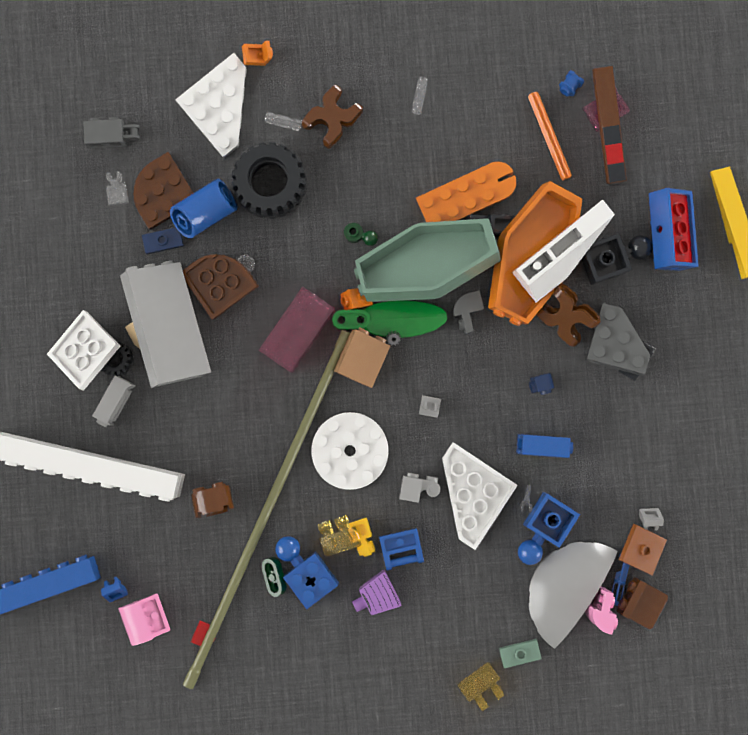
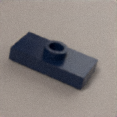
[142,227,184,255]

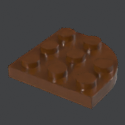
[133,152,193,230]
[183,254,259,320]

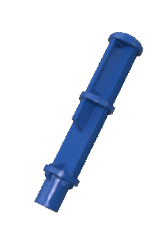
[612,554,629,606]

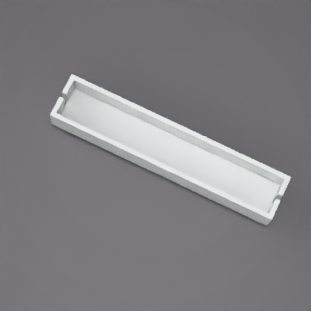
[0,432,185,502]

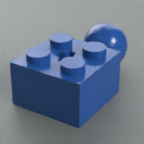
[518,492,580,565]
[275,536,339,609]

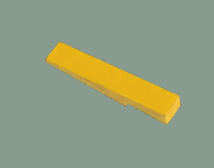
[710,167,748,279]

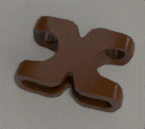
[301,85,364,149]
[536,284,601,347]

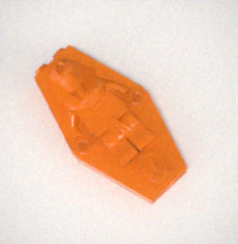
[488,181,582,326]

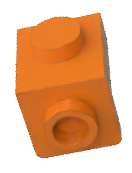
[242,41,273,66]
[341,288,373,310]

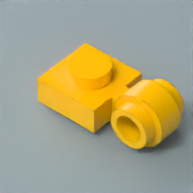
[348,518,375,557]

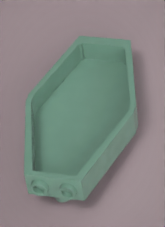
[354,219,501,302]

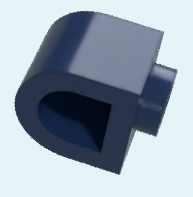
[529,373,555,395]

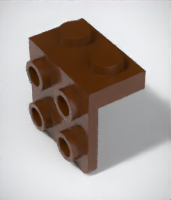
[617,577,668,629]

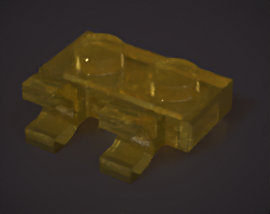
[317,515,362,557]
[457,661,504,711]

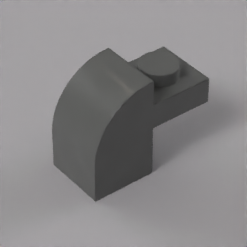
[452,290,484,335]

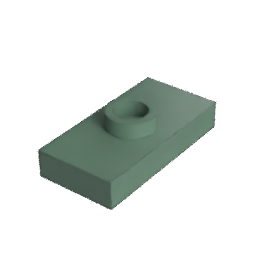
[499,639,542,668]

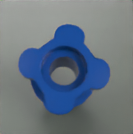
[559,70,584,96]

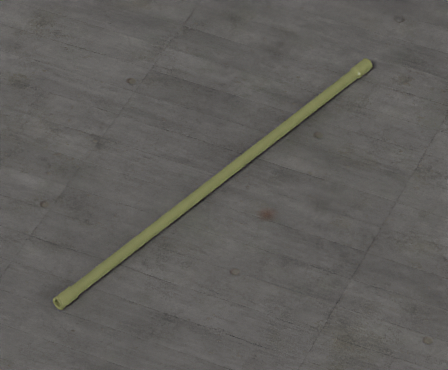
[183,330,350,689]

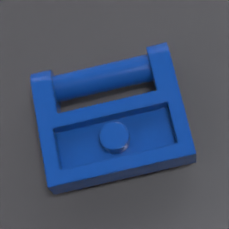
[379,528,424,570]

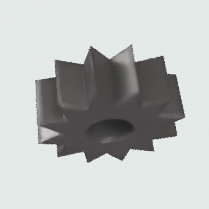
[386,331,401,346]

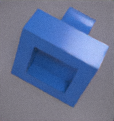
[101,576,128,602]

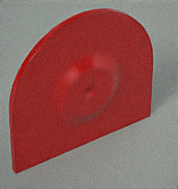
[191,620,215,646]

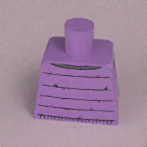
[352,569,402,615]

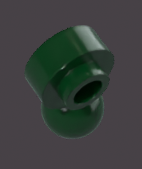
[344,223,378,246]

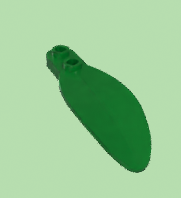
[332,300,447,338]

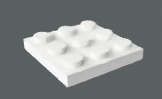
[47,310,120,391]

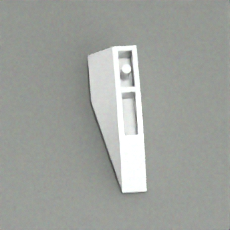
[512,200,615,303]

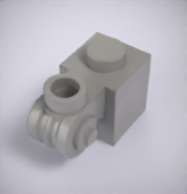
[399,473,440,503]

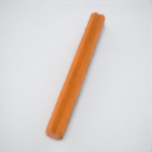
[528,92,572,181]

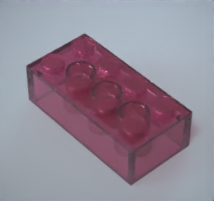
[259,287,335,373]

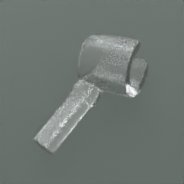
[520,485,532,513]

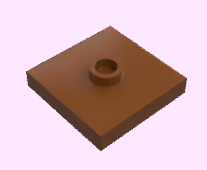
[619,524,667,576]

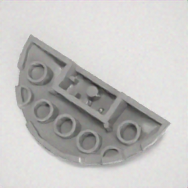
[528,541,618,649]

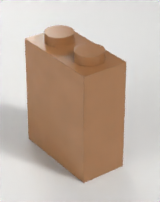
[334,328,390,388]

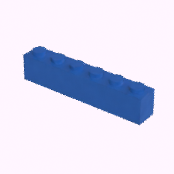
[0,554,101,614]

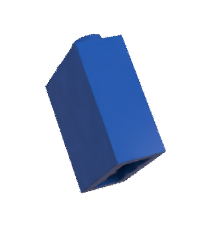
[516,434,573,458]

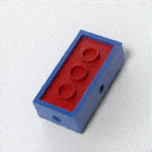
[649,188,698,271]

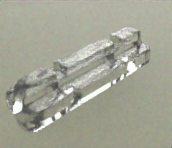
[412,77,428,115]
[265,112,302,131]

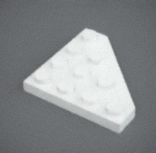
[176,53,247,159]
[442,442,518,550]

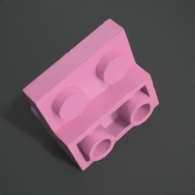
[585,587,618,635]
[118,593,171,646]

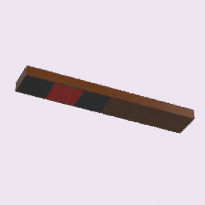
[592,66,627,184]

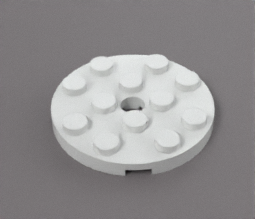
[312,412,388,490]

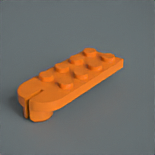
[416,162,516,222]

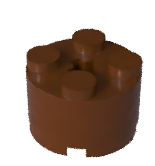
[191,482,234,518]

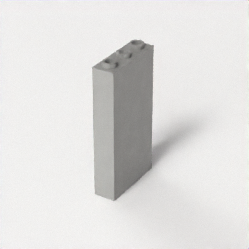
[120,261,211,388]

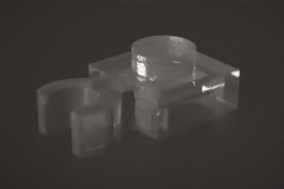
[106,171,129,207]

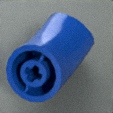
[170,179,238,238]

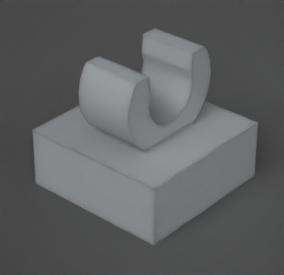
[419,395,441,418]
[639,508,664,530]

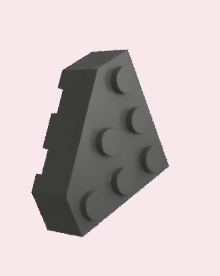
[587,303,650,377]

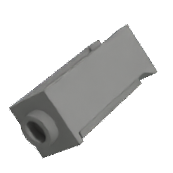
[92,375,136,427]

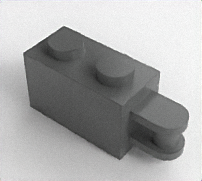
[83,117,140,149]

